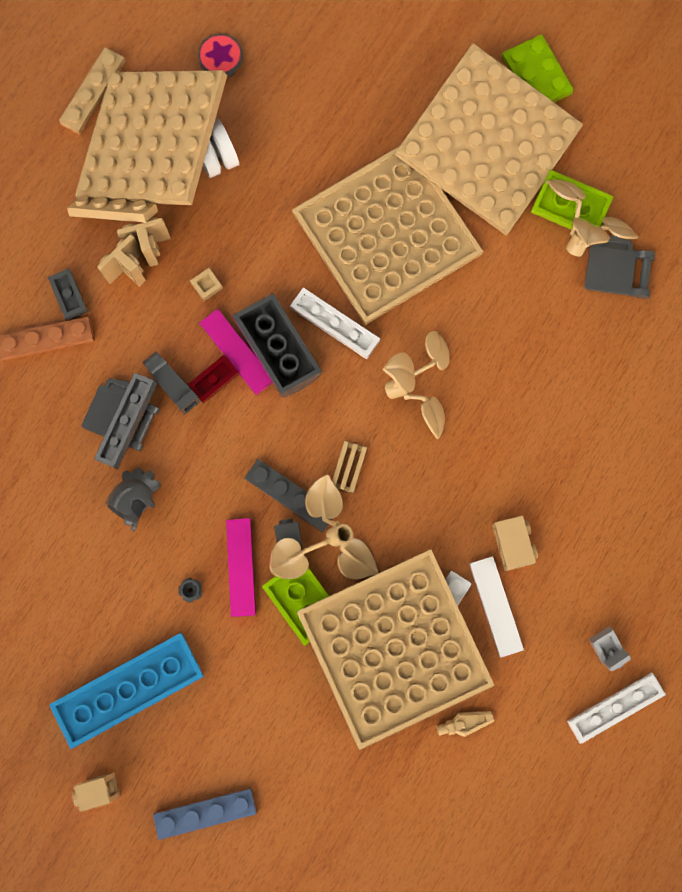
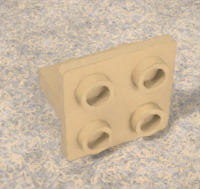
[117,218,170,267]
[97,234,146,287]

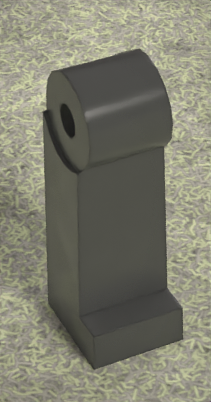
[142,352,201,415]

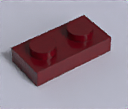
[187,355,239,404]

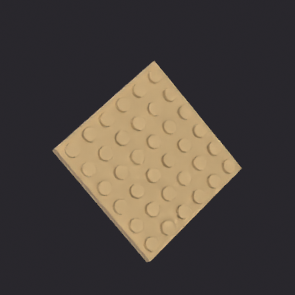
[395,43,583,235]
[75,70,227,205]
[292,146,483,325]
[297,549,495,750]

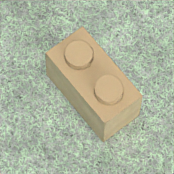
[492,516,538,572]
[72,772,120,812]

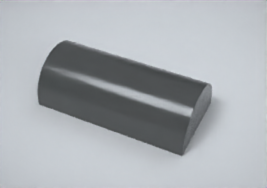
[232,293,322,397]

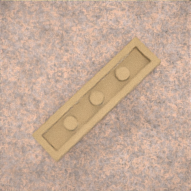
[59,48,126,134]
[67,196,158,223]

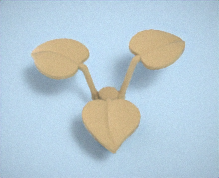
[545,179,639,257]
[383,331,450,439]
[269,475,378,580]

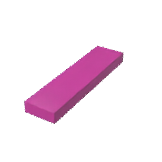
[199,309,273,396]
[226,518,256,617]

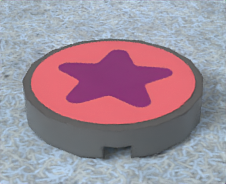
[198,34,243,77]

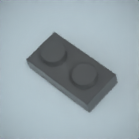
[48,268,88,321]

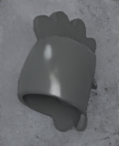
[105,468,161,531]

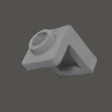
[589,627,631,671]

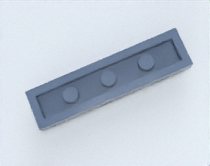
[153,788,257,840]

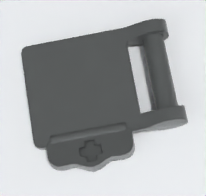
[584,235,656,299]
[82,378,160,452]

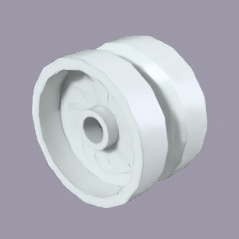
[203,118,239,178]

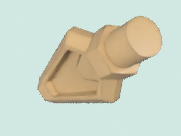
[436,711,494,737]

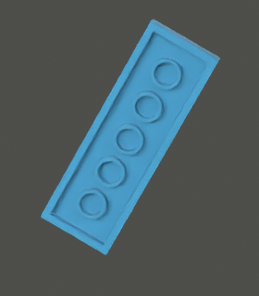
[49,633,204,749]

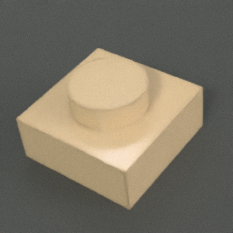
[190,268,223,301]

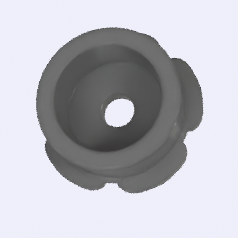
[178,578,202,602]

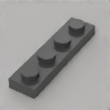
[94,373,158,469]
[244,459,332,532]

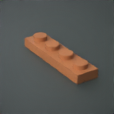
[0,317,94,361]

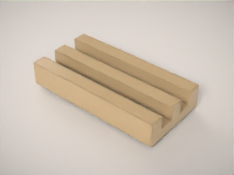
[332,441,367,494]

